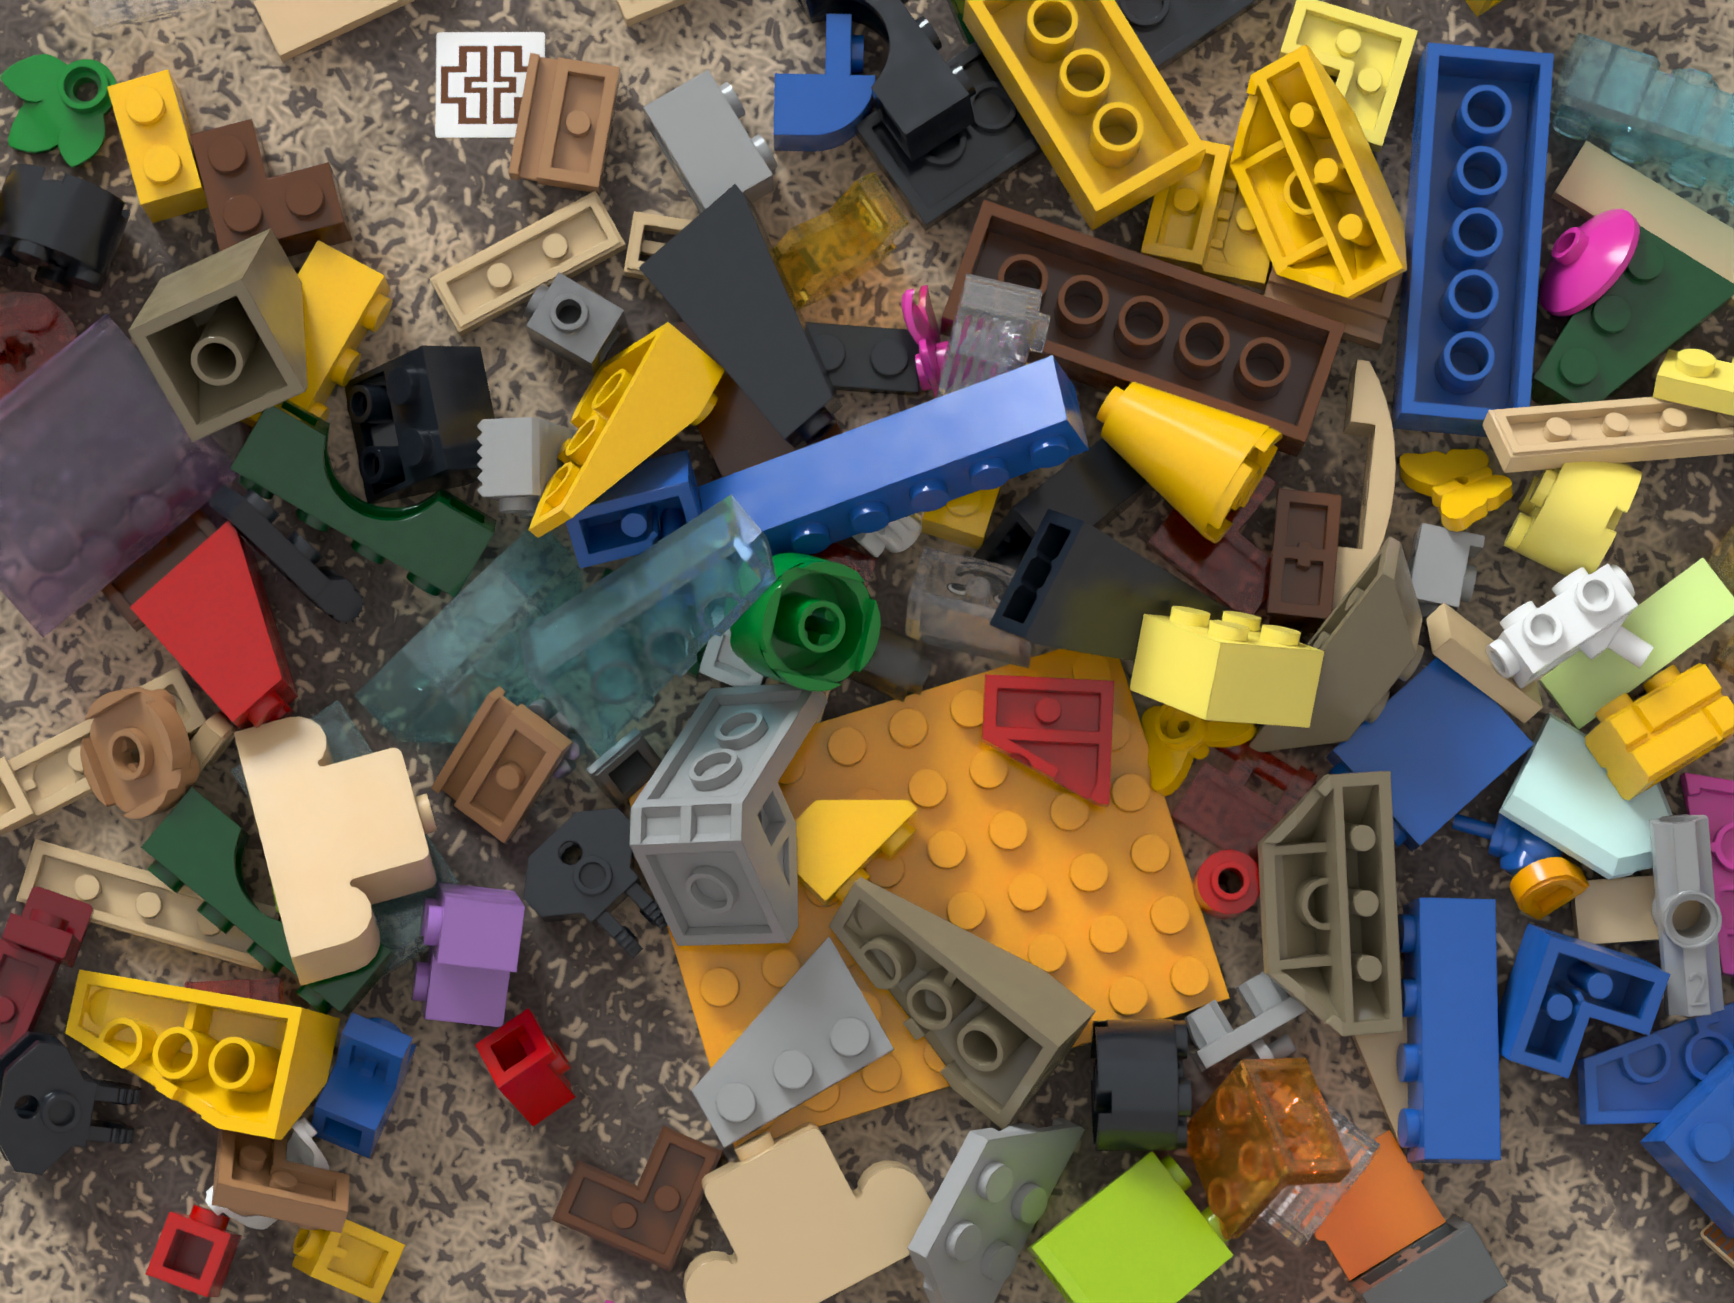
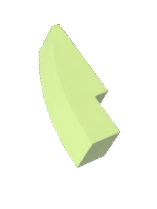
[1538,558,1734,730]

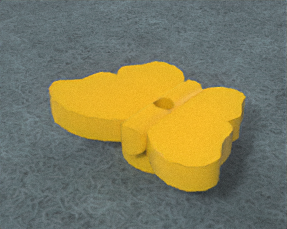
[1400,448,1513,532]
[1141,704,1257,796]

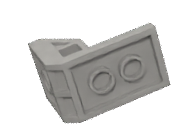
[630,684,828,946]

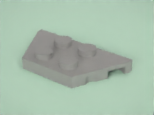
[908,1117,1085,1303]

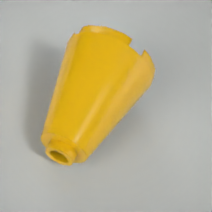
[1096,382,1283,543]

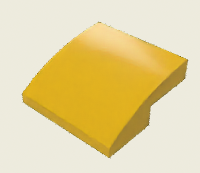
[1141,140,1272,290]

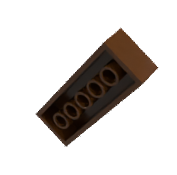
[940,200,1346,457]

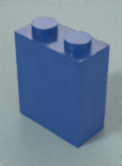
[1326,657,1534,852]

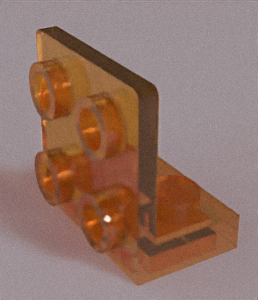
[1186,1058,1353,1240]

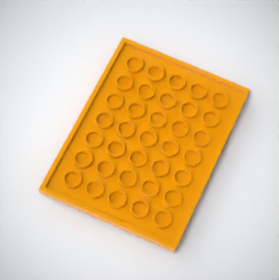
[628,649,1230,1148]

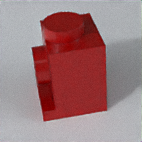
[475,1008,576,1126]

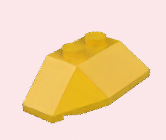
[1230,45,1407,300]

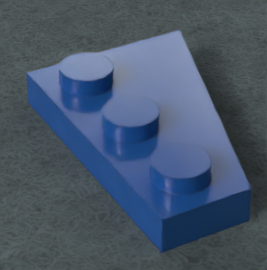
[1577,1002,1734,1125]

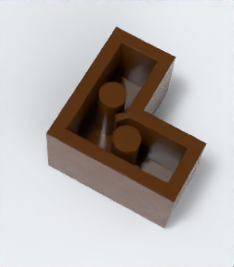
[190,119,352,257]

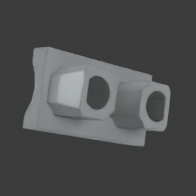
[1184,971,1307,1086]

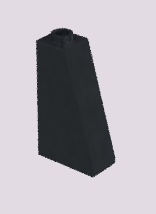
[638,184,843,448]
[989,509,1232,661]

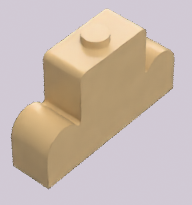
[233,716,437,986]
[683,1122,932,1303]

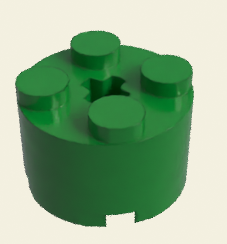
[730,553,881,692]

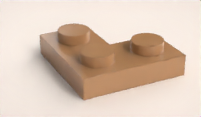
[212,1129,350,1233]

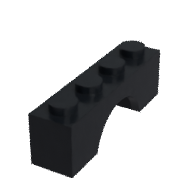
[795,0,976,162]

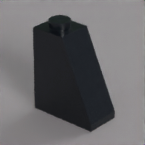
[969,438,1149,590]

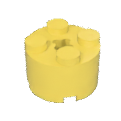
[1504,461,1642,577]

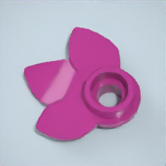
[901,285,963,398]

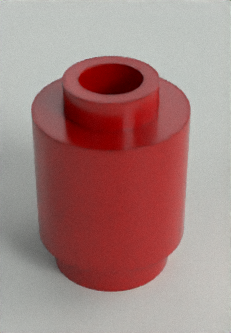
[1192,849,1260,920]

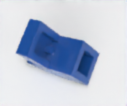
[773,14,876,152]
[311,1012,416,1159]

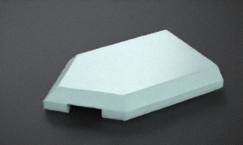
[1499,712,1673,880]

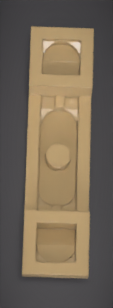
[1332,360,1396,611]
[0,667,207,836]

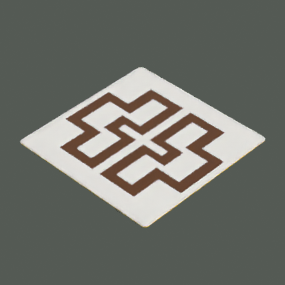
[435,32,545,138]

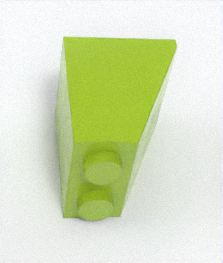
[1026,1151,1234,1303]

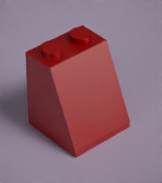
[129,521,298,730]

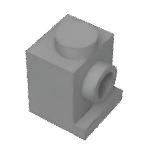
[1408,523,1485,623]

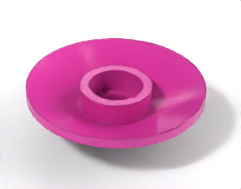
[1539,209,1640,317]

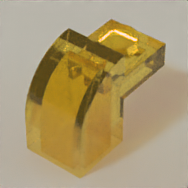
[773,172,910,309]

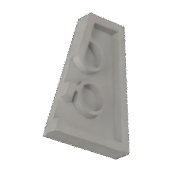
[692,937,894,1148]

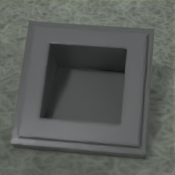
[586,727,662,807]

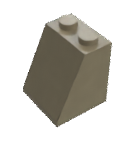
[128,228,308,442]

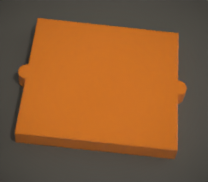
[1293,1130,1446,1281]

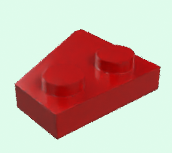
[982,674,1114,807]

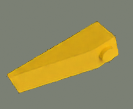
[528,322,725,538]

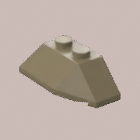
[1249,536,1424,752]
[1257,770,1403,1037]

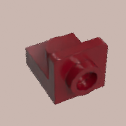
[2,886,94,968]

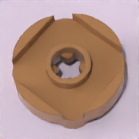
[80,687,200,819]

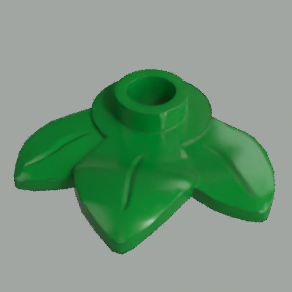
[0,54,117,168]

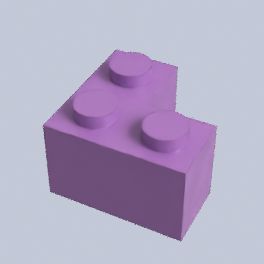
[411,882,525,1027]

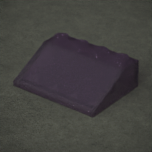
[0,313,240,638]

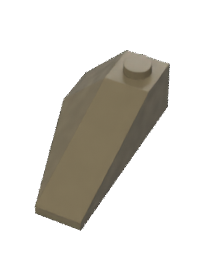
[829,877,1096,1130]

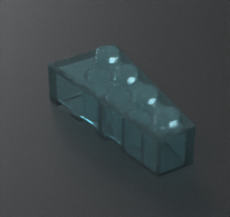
[1550,32,1734,205]

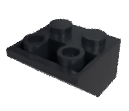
[344,345,495,504]

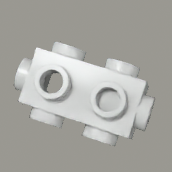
[1486,563,1654,689]

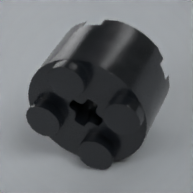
[0,164,131,292]
[1091,1019,1192,1151]

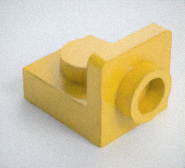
[292,1219,405,1303]

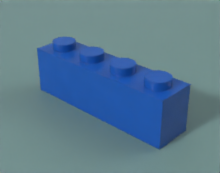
[1396,898,1501,1164]

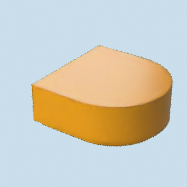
[1510,857,1590,920]

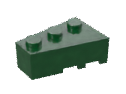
[1531,225,1734,406]

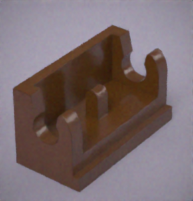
[1266,488,1342,634]

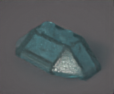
[354,529,582,743]

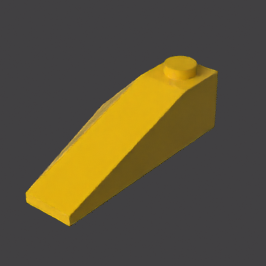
[65,969,340,1140]

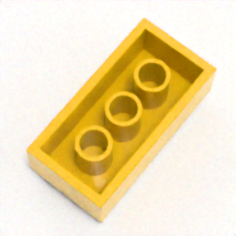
[963,0,1206,231]

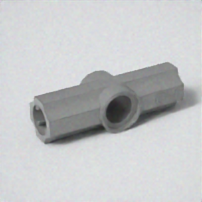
[1649,814,1724,1017]

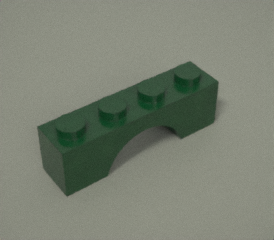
[230,400,496,598]
[141,787,397,1017]

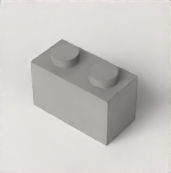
[643,70,778,214]

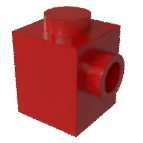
[145,1205,242,1297]

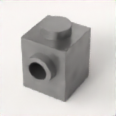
[524,272,627,376]

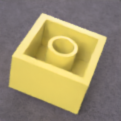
[1129,606,1325,728]

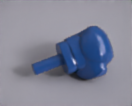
[1452,813,1563,876]

